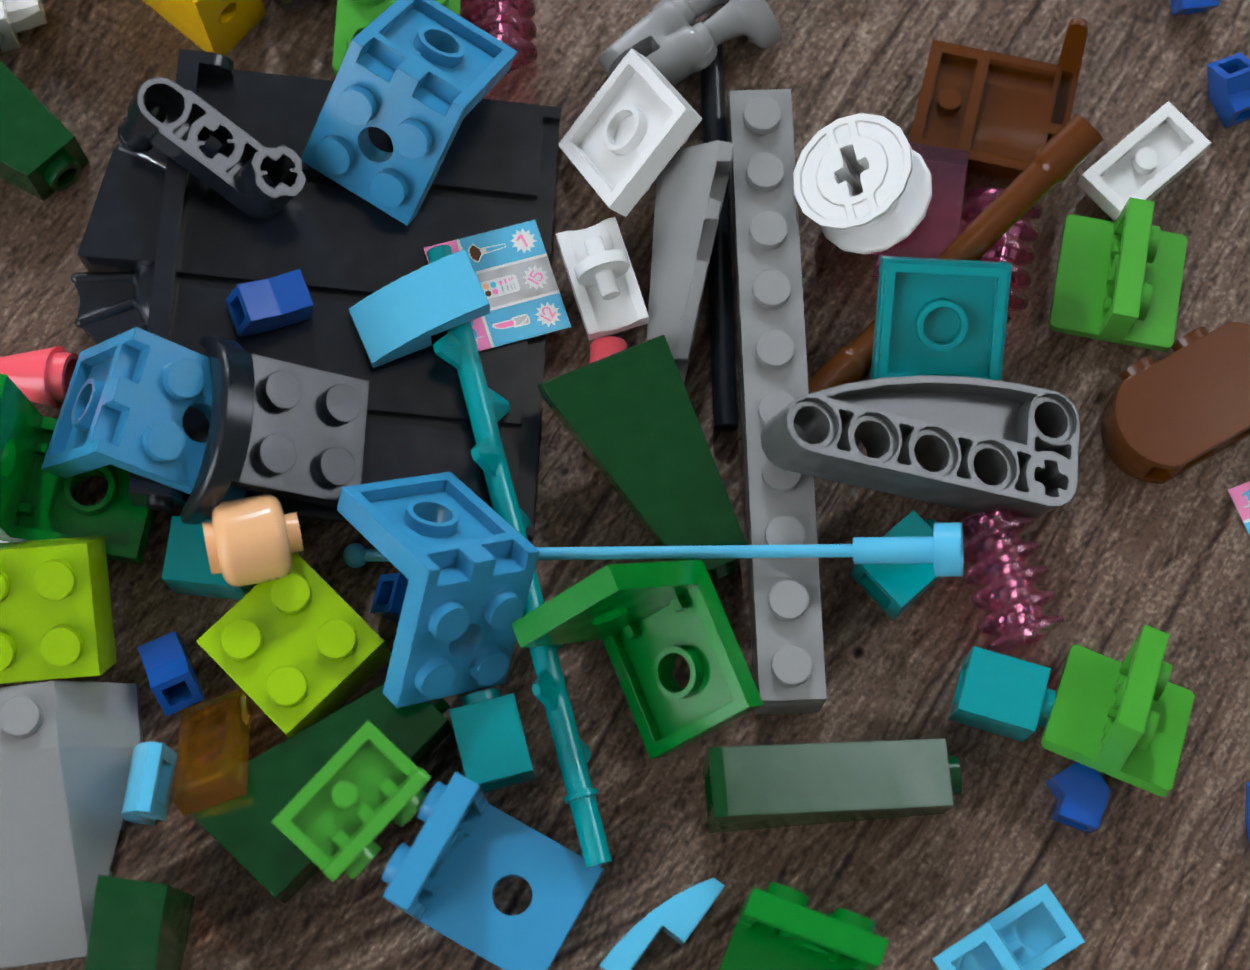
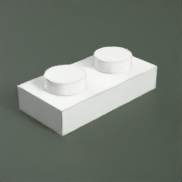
[1077,101,1211,222]

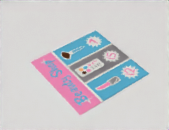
[423,220,571,352]

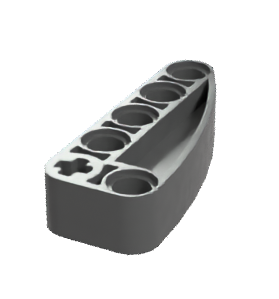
[761,375,1080,523]

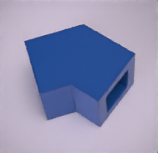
[1207,52,1250,129]
[1045,762,1111,834]

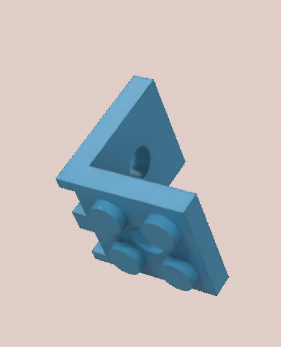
[301,0,518,226]
[41,327,246,502]
[337,472,540,708]
[381,771,604,970]

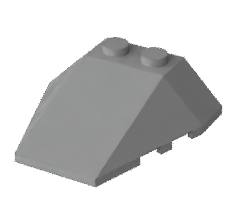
[0,680,143,970]

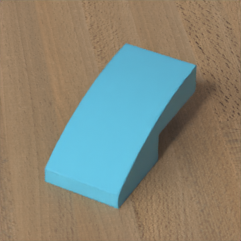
[349,249,490,368]
[122,741,178,826]
[599,878,725,970]
[933,883,1085,970]

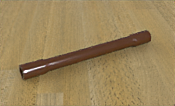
[808,113,1104,394]

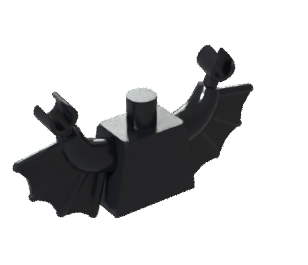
[71,142,167,344]

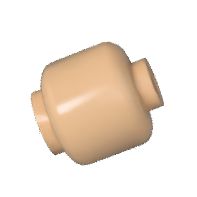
[202,494,304,587]

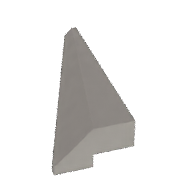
[646,140,734,383]

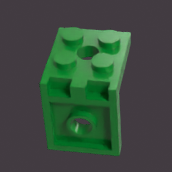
[0,374,155,565]
[511,559,764,760]
[719,882,889,970]

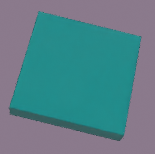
[870,256,1012,381]

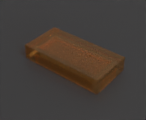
[173,689,251,816]

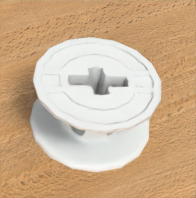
[793,113,932,255]

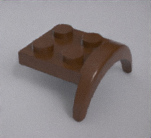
[908,18,1088,190]

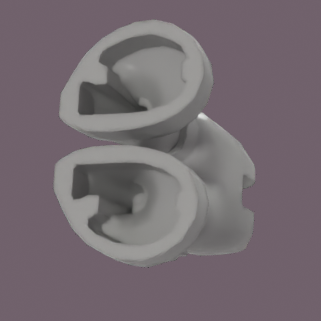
[598,0,782,87]

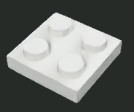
[558,48,703,217]

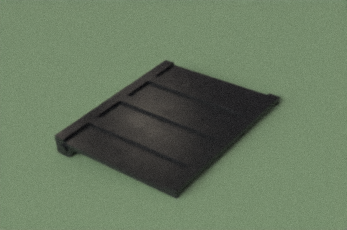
[128,49,562,541]

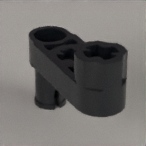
[118,77,306,219]

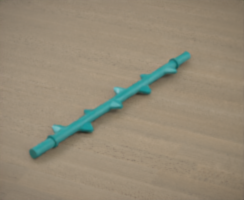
[427,245,612,869]

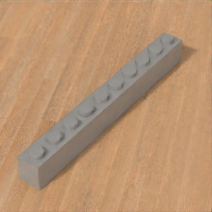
[726,89,827,714]

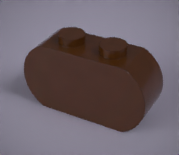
[1101,322,1250,484]

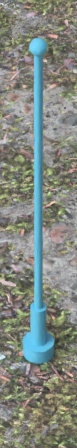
[343,522,964,577]

